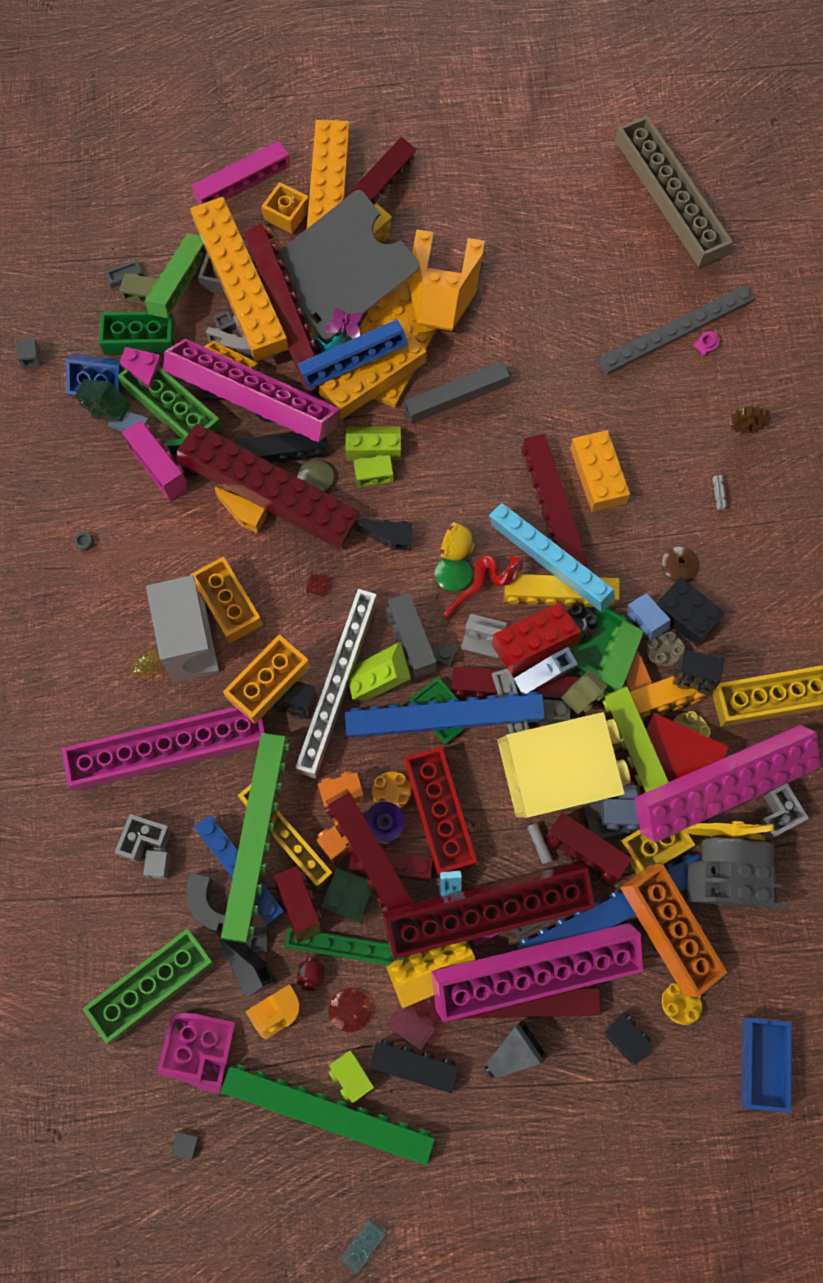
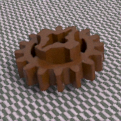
[730,406,771,434]

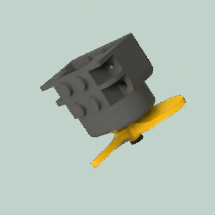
[682,818,788,908]

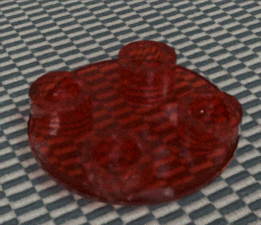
[328,989,370,1032]

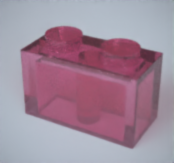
[386,1004,435,1051]

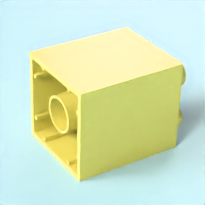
[497,712,630,818]

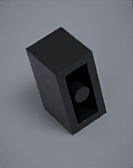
[602,1014,653,1065]

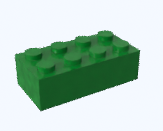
[99,311,176,355]

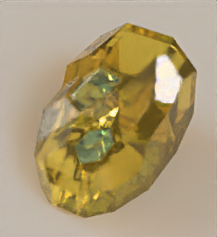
[131,647,164,677]

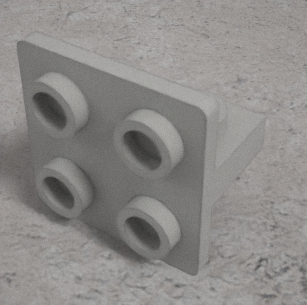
[461,614,507,658]

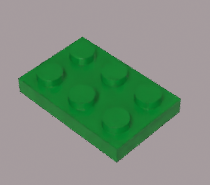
[408,677,467,746]

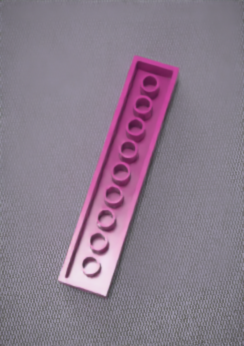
[163,338,340,442]
[62,707,266,791]
[634,725,821,843]
[431,923,643,1022]

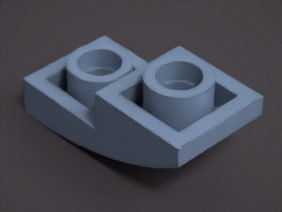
[108,410,148,432]
[618,782,640,800]

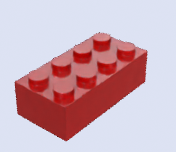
[492,602,581,675]

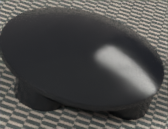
[567,605,597,641]

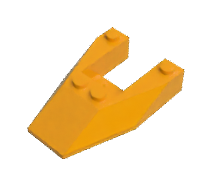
[407,229,485,331]

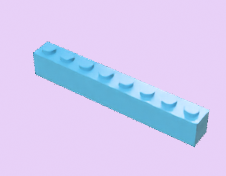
[489,503,615,612]

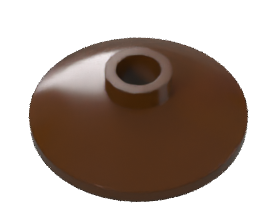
[661,547,699,581]

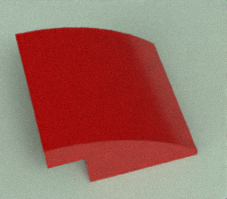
[628,713,729,795]

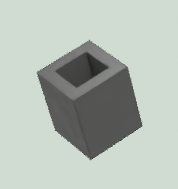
[17,338,41,368]

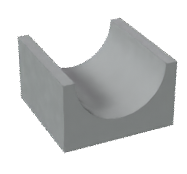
[146,575,220,683]

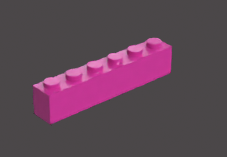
[191,141,290,204]

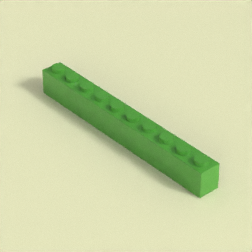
[221,733,290,944]

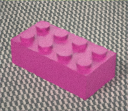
[122,420,188,502]

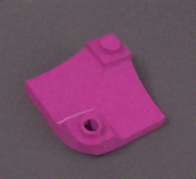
[156,1013,235,1093]

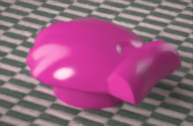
[693,331,719,356]

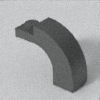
[186,873,225,933]

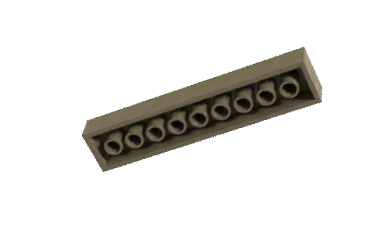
[615,115,733,268]

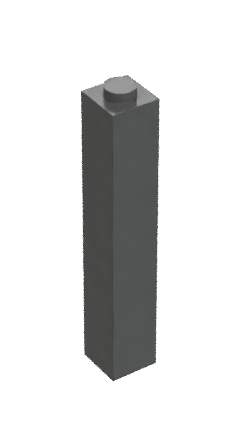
[404,362,511,424]

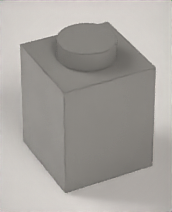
[143,848,170,879]

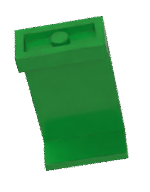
[571,607,633,676]

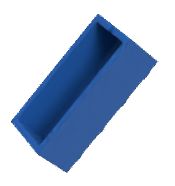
[740,1018,791,1113]

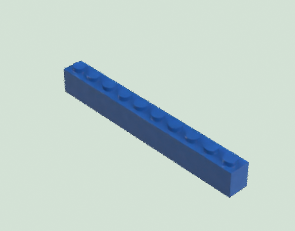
[345,692,545,738]
[516,853,701,950]

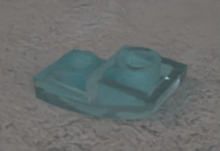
[340,1218,386,1274]

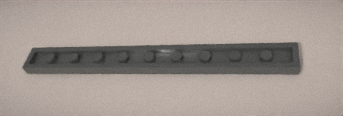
[598,285,755,375]

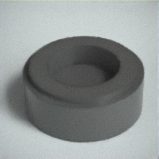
[74,532,94,551]

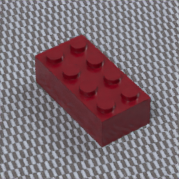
[545,812,632,885]

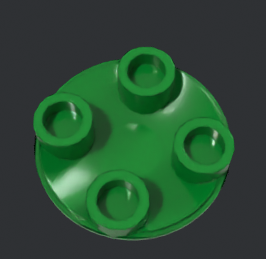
[435,559,472,591]

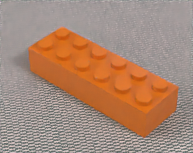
[620,863,727,997]

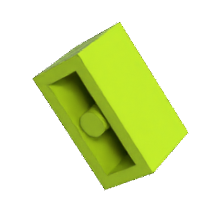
[353,454,393,488]
[328,1050,375,1103]

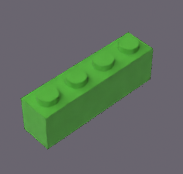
[596,621,644,695]

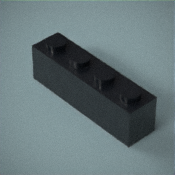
[369,1039,459,1094]

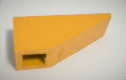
[214,487,268,533]

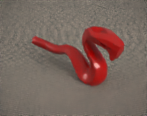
[442,555,523,619]

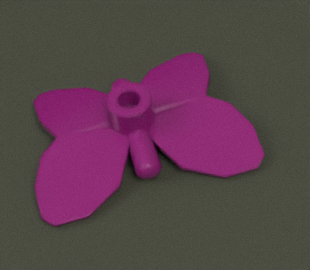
[325,308,362,339]

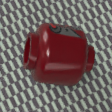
[296,958,325,991]

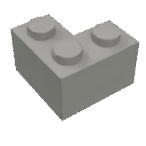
[757,783,809,841]
[115,814,172,863]

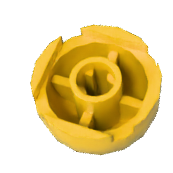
[441,522,474,561]

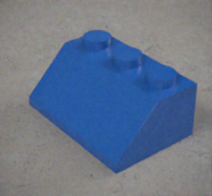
[66,354,125,401]

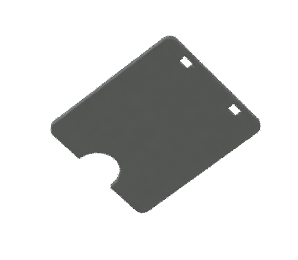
[279,190,420,340]

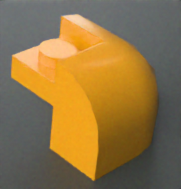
[245,984,299,1040]

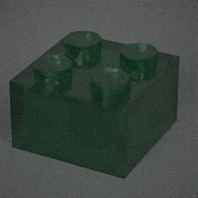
[74,379,131,422]
[321,868,375,925]

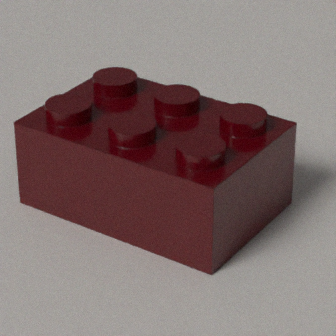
[274,866,323,943]

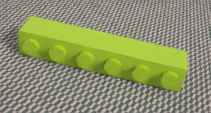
[603,686,669,792]

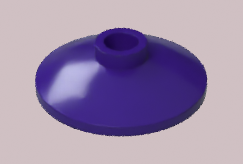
[365,802,405,842]

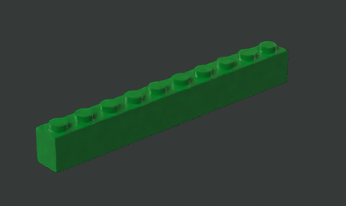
[221,1064,435,1166]

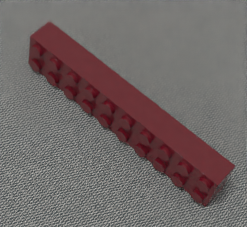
[177,423,360,550]
[381,863,595,959]

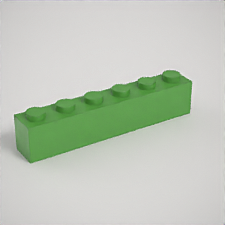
[145,233,207,318]

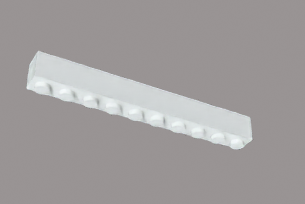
[296,589,377,779]

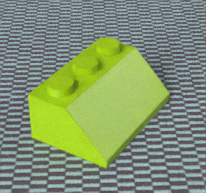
[346,426,401,460]
[348,642,411,701]

